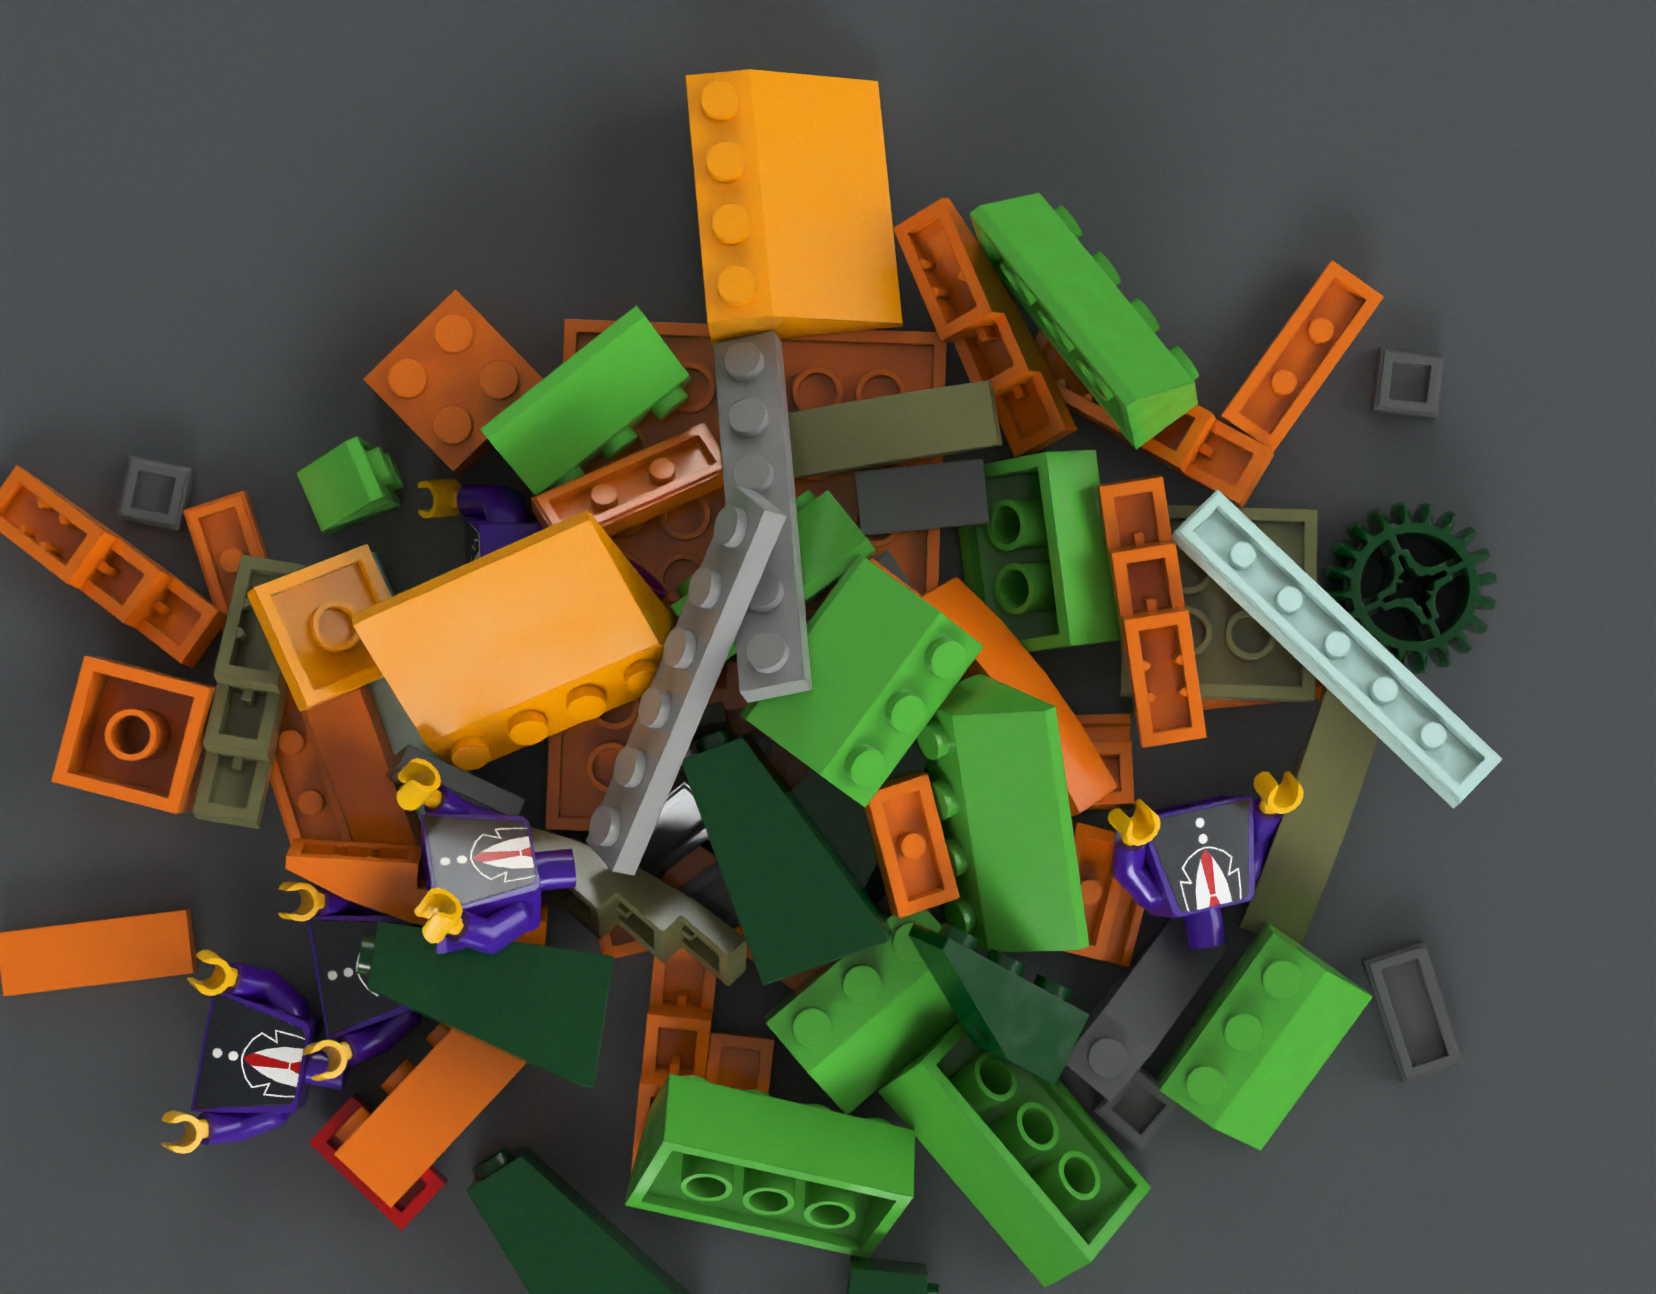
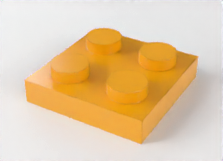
[246,544,391,712]

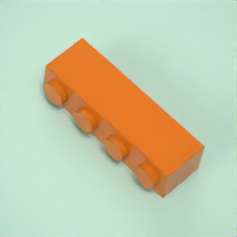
[334,1023,526,1208]

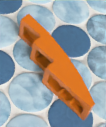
[893,197,1078,458]
[1034,330,1274,507]
[0,465,227,668]
[1096,475,1207,748]
[922,576,1117,816]
[285,838,549,946]
[631,948,717,1174]

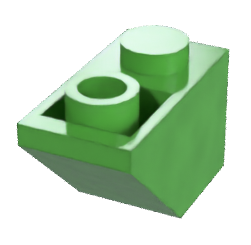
[297,436,404,535]

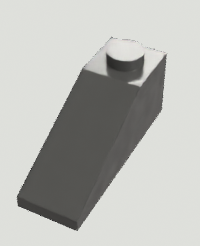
[1066,916,1228,1102]

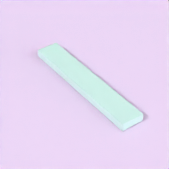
[1172,490,1502,809]

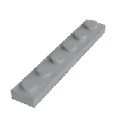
[713,330,812,703]
[586,485,787,876]

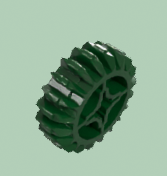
[1322,502,1497,674]

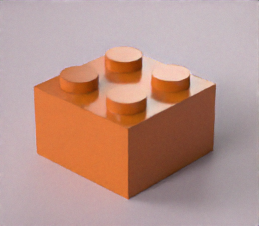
[363,289,543,478]
[51,656,216,814]

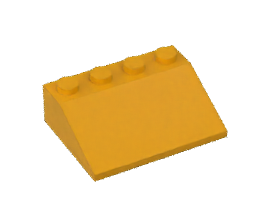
[685,69,903,345]
[351,510,676,772]

